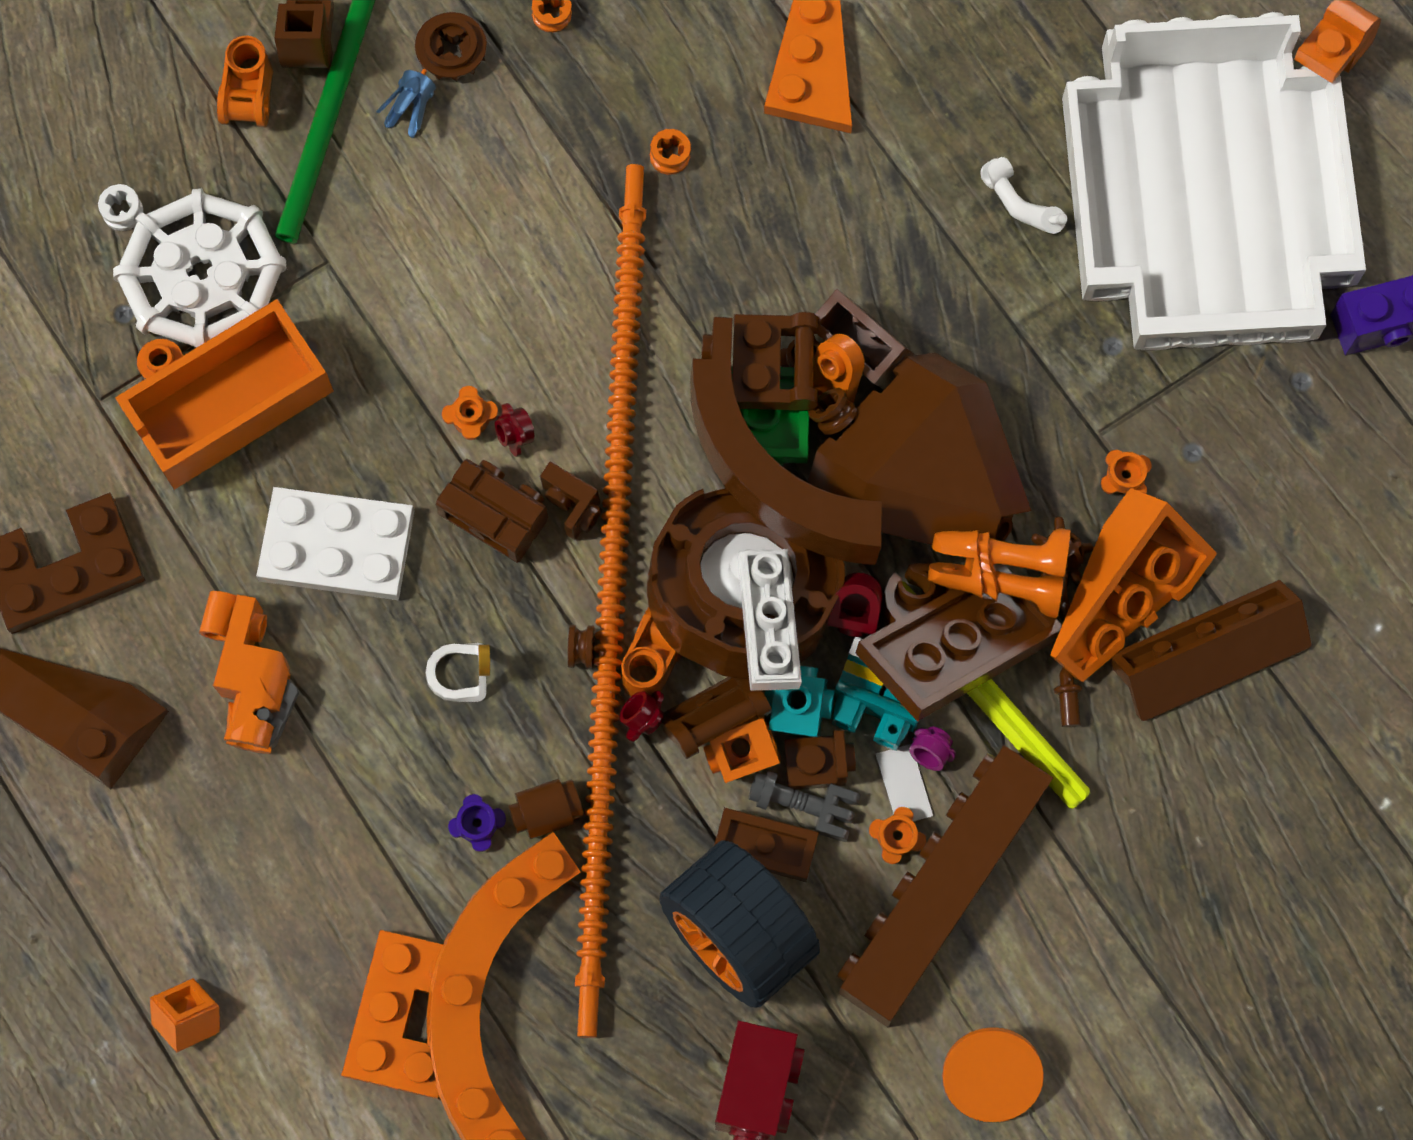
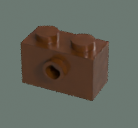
[816,289,915,390]

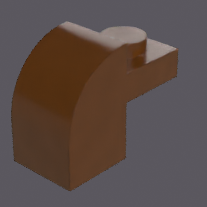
[274,0,334,68]

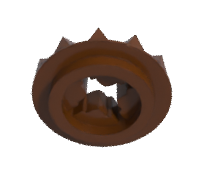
[415,12,487,82]

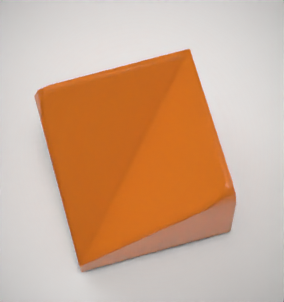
[150,978,220,1053]

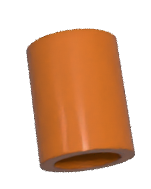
[199,591,237,642]

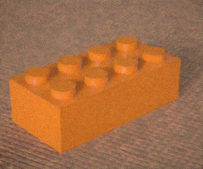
[115,299,334,490]

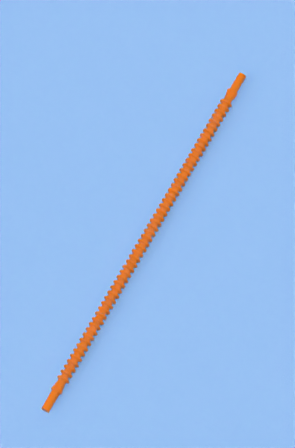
[575,164,647,1038]

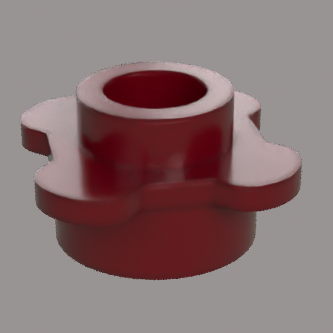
[495,403,535,457]
[620,691,664,742]

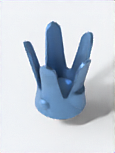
[376,69,436,138]

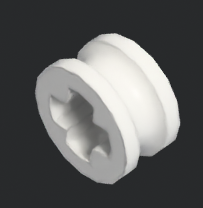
[98,184,143,231]

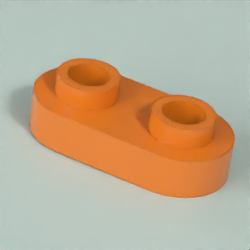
[813,334,865,403]

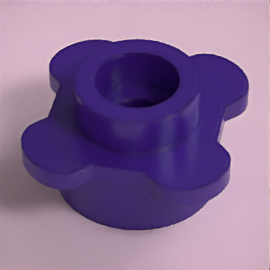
[448,794,506,852]

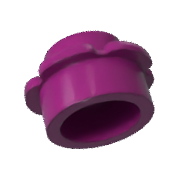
[909,727,956,771]

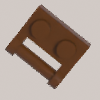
[732,312,819,410]
[660,677,772,759]

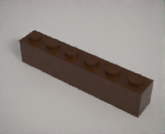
[837,745,1053,1027]

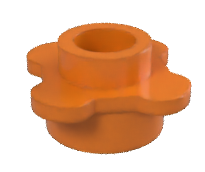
[442,386,498,440]
[1100,450,1152,494]
[869,807,926,864]

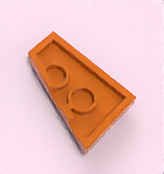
[764,0,852,133]

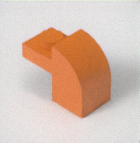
[1294,0,1381,83]

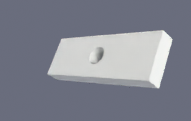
[738,549,802,691]

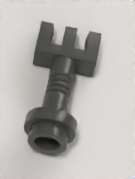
[748,770,861,842]

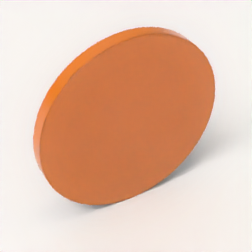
[942,1027,1044,1122]

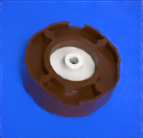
[647,488,845,679]

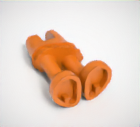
[928,528,1071,618]

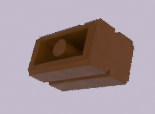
[435,458,548,563]

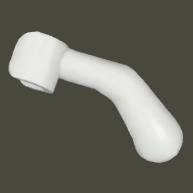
[980,157,1067,234]

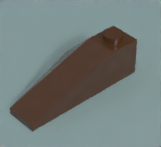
[0,648,169,789]

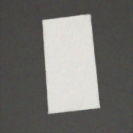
[876,744,933,822]

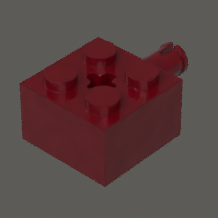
[715,1020,805,1140]

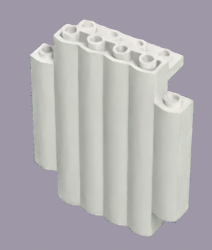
[1062,12,1366,350]

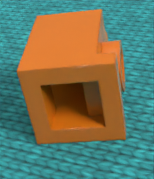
[703,716,781,783]

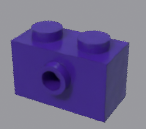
[1330,275,1413,356]

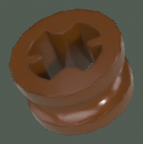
[808,388,857,435]
[568,625,595,669]

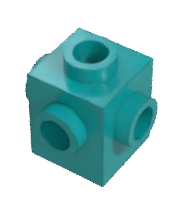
[765,666,835,737]

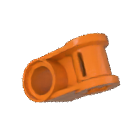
[217,35,273,128]
[621,607,682,696]

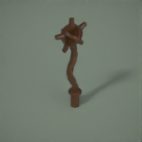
[1031,516,1094,727]

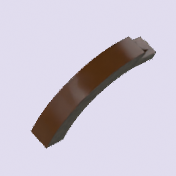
[690,317,882,565]

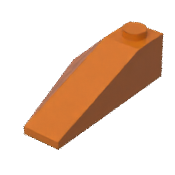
[1050,487,1218,682]

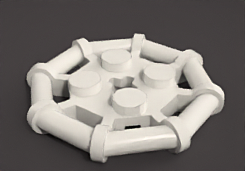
[113,188,286,348]

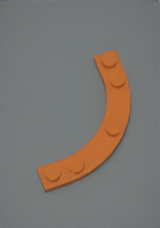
[427,832,581,1140]

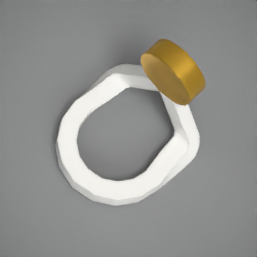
[425,643,490,702]

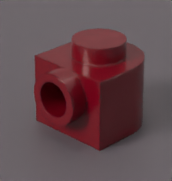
[828,573,883,637]

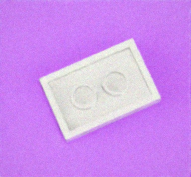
[256,487,415,600]

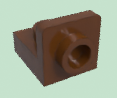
[540,461,602,540]
[784,730,856,790]

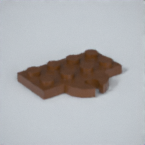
[855,563,1062,722]

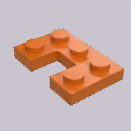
[341,930,443,1100]

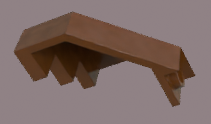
[807,353,1031,545]

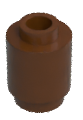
[508,778,584,839]

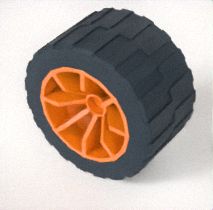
[659,840,820,1008]

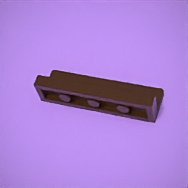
[1110,580,1312,721]

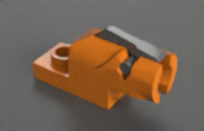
[213,594,299,754]

